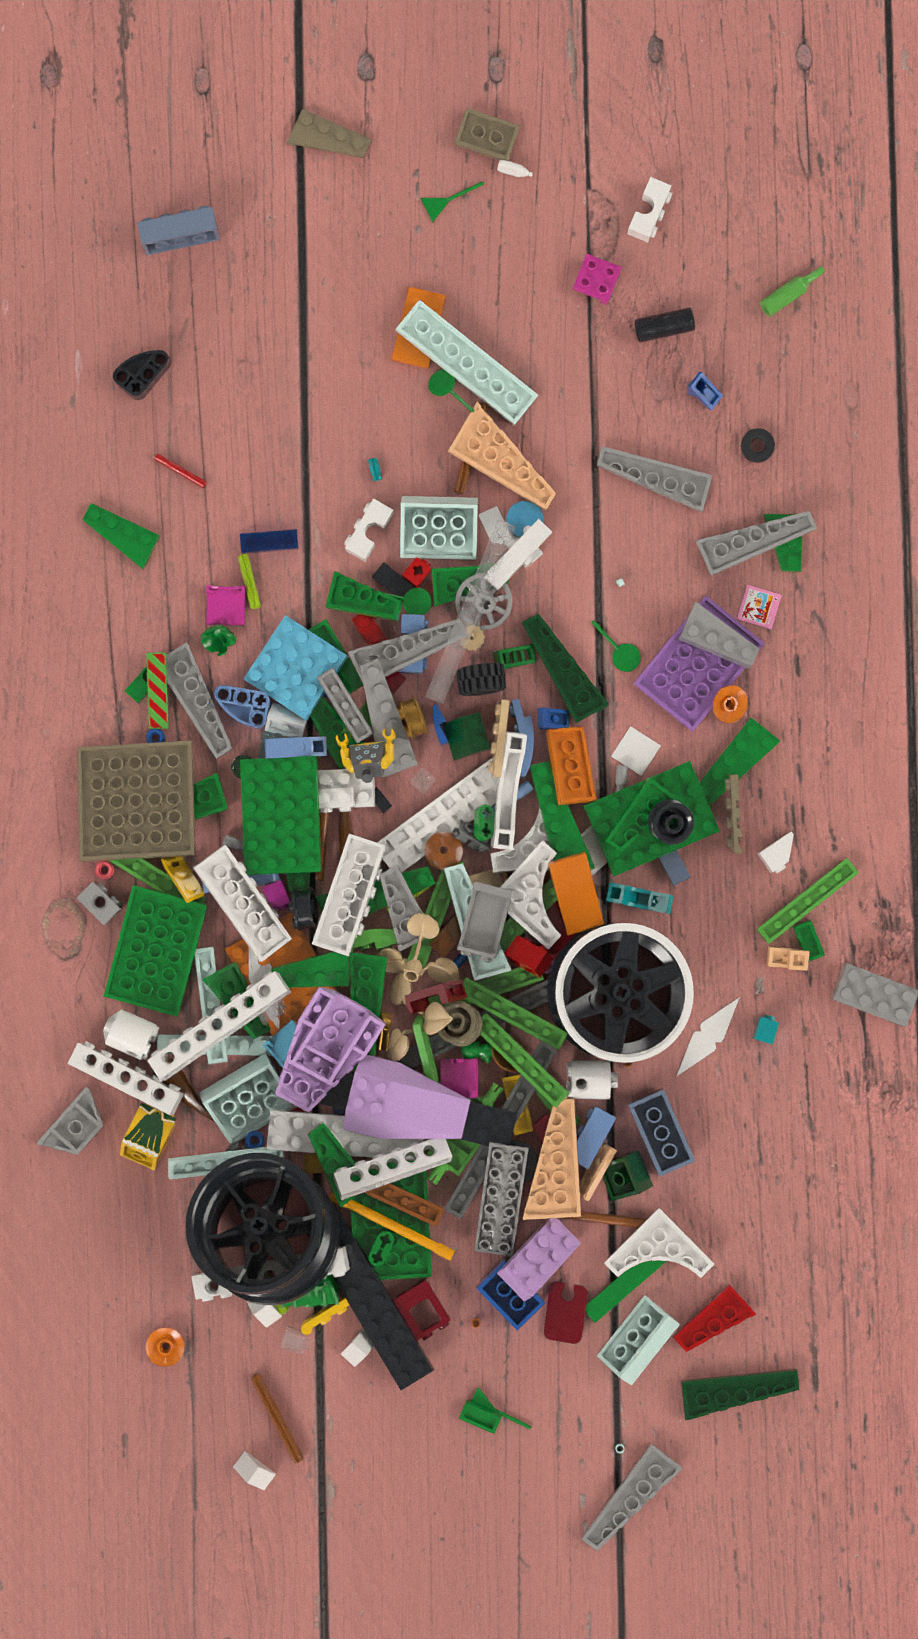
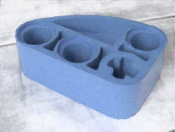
[214,685,271,729]

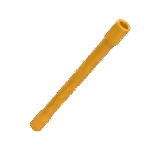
[329,1191,455,1261]

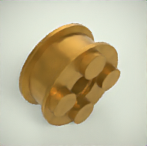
[396,695,429,741]

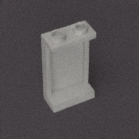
[457,881,513,962]

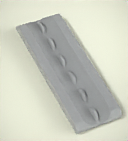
[474,1142,528,1256]

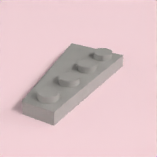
[380,865,425,952]

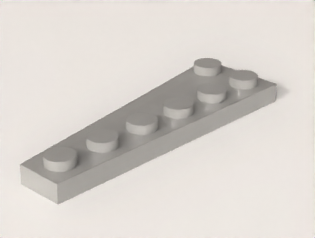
[597,446,712,512]
[696,511,817,576]
[348,619,468,683]
[166,642,233,759]
[581,1443,682,1551]

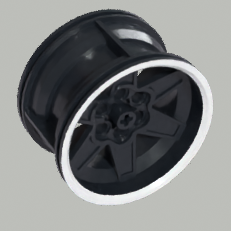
[547,923,694,1062]

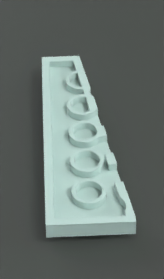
[444,863,511,981]

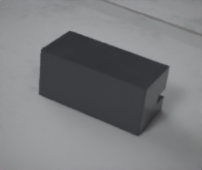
[375,787,393,813]

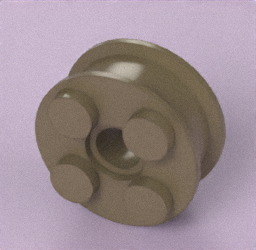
[438,1001,482,1047]

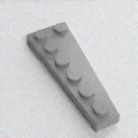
[360,658,418,778]

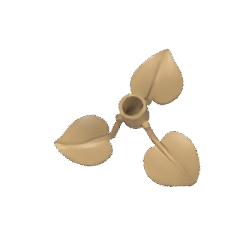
[377,913,460,983]
[386,972,453,1062]

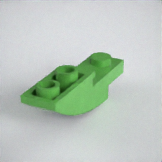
[351,929,397,952]

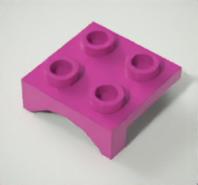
[573,253,622,305]
[206,585,246,626]
[440,1059,478,1098]

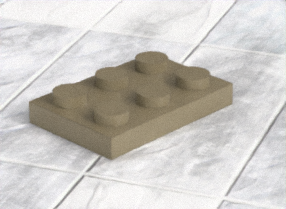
[454,108,520,161]

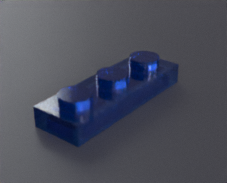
[240,529,299,554]

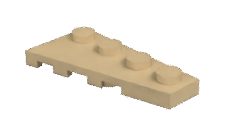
[488,700,509,778]

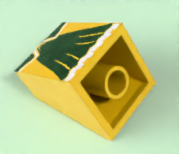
[120,1103,177,1171]

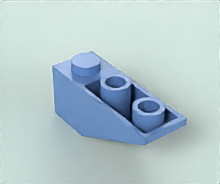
[265,737,327,758]

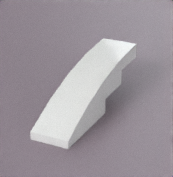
[484,519,552,591]

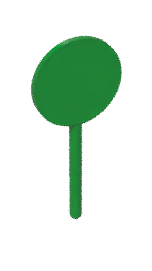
[428,369,475,413]
[385,588,431,615]
[592,620,641,672]

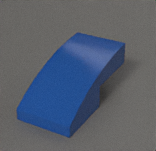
[433,704,448,746]

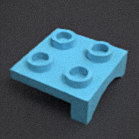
[263,1020,297,1068]

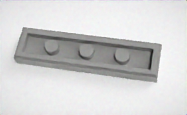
[317,668,373,743]

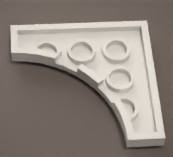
[491,807,553,874]
[500,840,561,950]
[604,1208,714,1278]

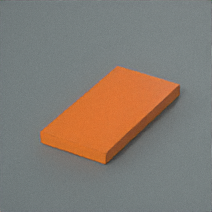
[391,287,446,369]
[546,726,596,805]
[548,852,604,935]

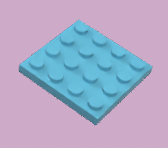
[244,615,348,721]

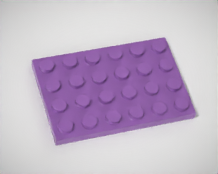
[633,595,765,732]

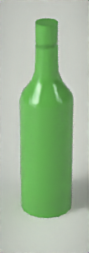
[760,266,825,317]

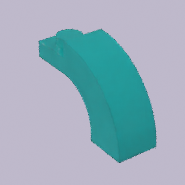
[606,882,674,914]

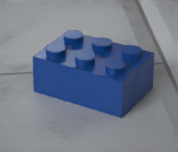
[476,1259,545,1331]

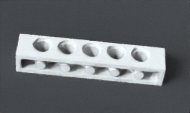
[68,1041,184,1115]
[333,1139,452,1200]

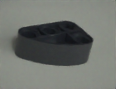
[113,350,171,400]

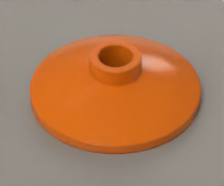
[713,685,748,723]
[146,1327,185,1367]

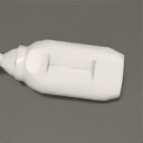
[497,160,533,177]

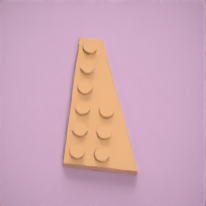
[448,402,556,511]
[522,1098,581,1220]

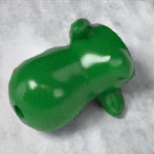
[461,1040,493,1063]

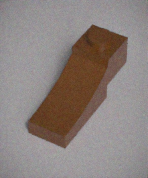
[428,912,462,958]

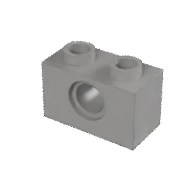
[77,882,122,925]

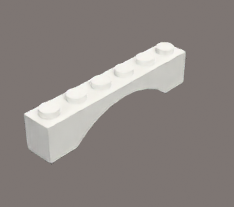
[490,731,527,850]

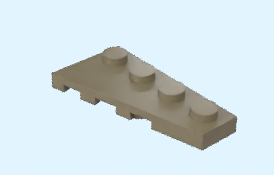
[287,109,371,159]
[725,774,742,854]

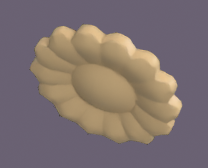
[460,625,485,651]

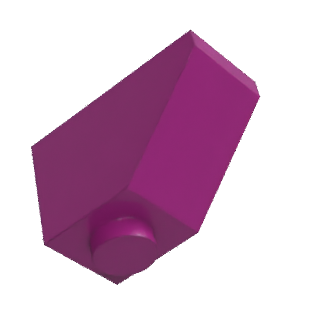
[262,880,290,912]

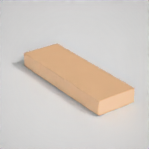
[579,1142,617,1201]

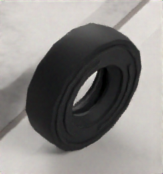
[740,428,775,463]

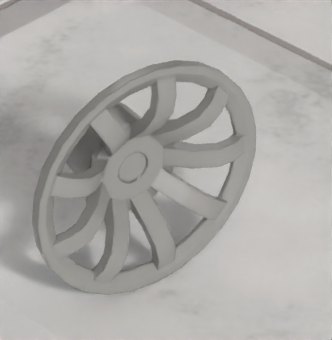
[455,573,512,630]

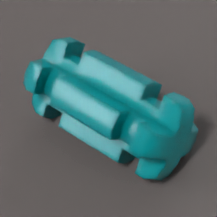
[368,458,382,482]

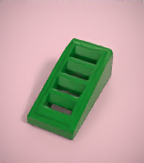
[493,644,536,670]

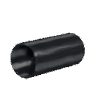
[634,307,695,343]

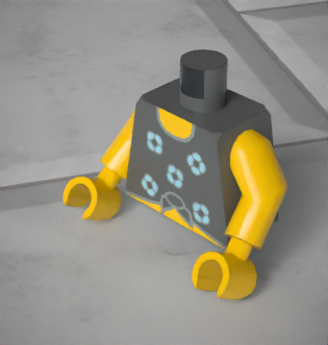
[336,729,396,783]

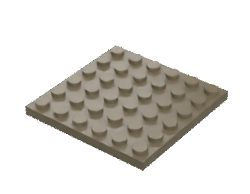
[77,741,196,862]

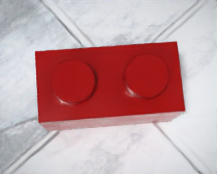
[504,935,553,978]

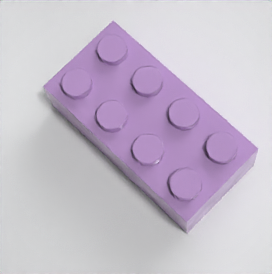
[497,1218,581,1301]

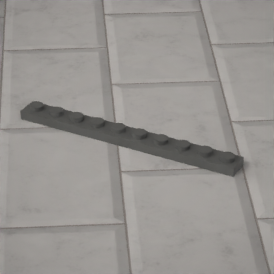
[386,980,548,1069]
[444,1041,557,1219]

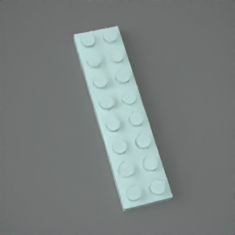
[396,300,538,426]

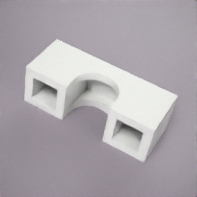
[627,177,673,243]
[344,499,394,562]

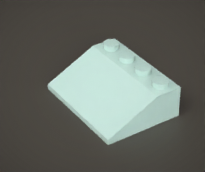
[400,496,478,560]
[199,1053,296,1144]

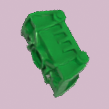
[281,1275,339,1308]

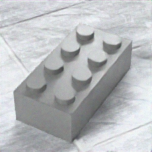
[830,963,918,1027]

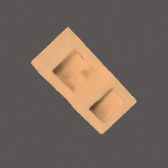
[766,946,809,971]

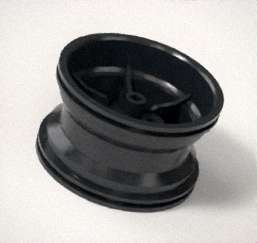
[185,1153,340,1305]

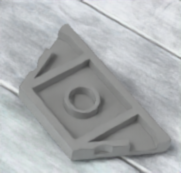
[37,1086,104,1155]

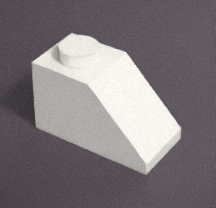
[758,832,794,873]

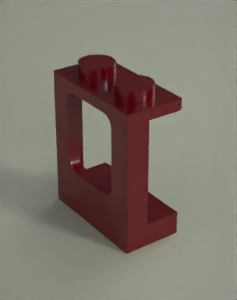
[405,979,467,1014]
[393,1277,451,1341]

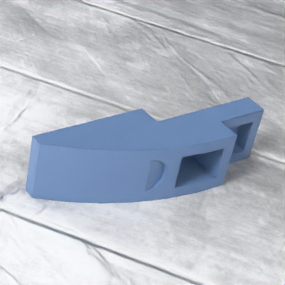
[509,699,534,778]

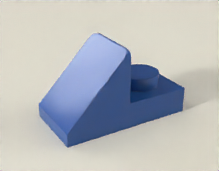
[688,371,723,410]
[537,708,569,730]

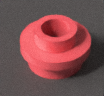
[95,860,114,880]

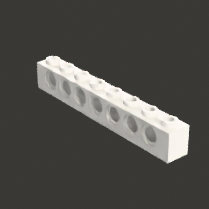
[147,971,291,1081]
[191,1246,350,1302]

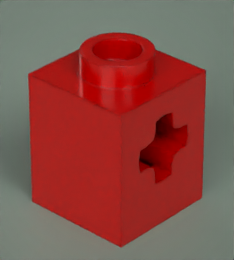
[402,557,432,588]

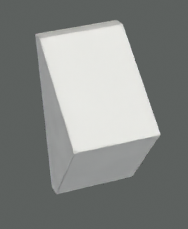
[247,1301,282,1328]
[341,1328,374,1367]
[233,1451,276,1490]

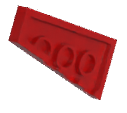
[672,1284,756,1352]

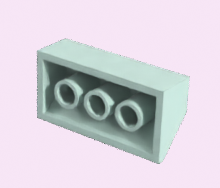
[597,1295,680,1385]

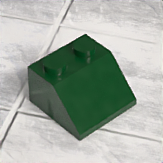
[443,712,491,761]
[603,1150,653,1201]

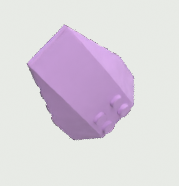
[275,987,386,1112]
[344,1055,471,1139]

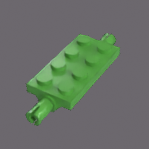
[427,1083,504,1185]

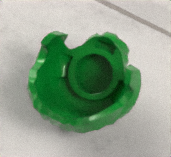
[201,625,236,656]

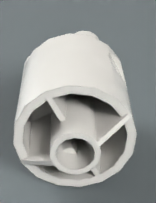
[103,1009,159,1060]
[566,1060,618,1099]

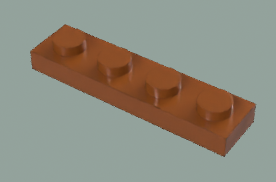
[366,1175,444,1227]

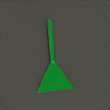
[420,181,484,223]
[471,1387,531,1429]

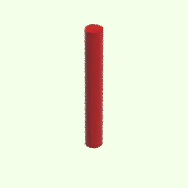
[154,454,207,488]

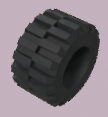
[456,663,507,696]

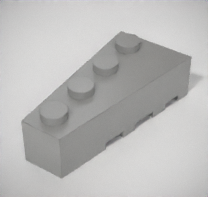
[678,601,759,669]

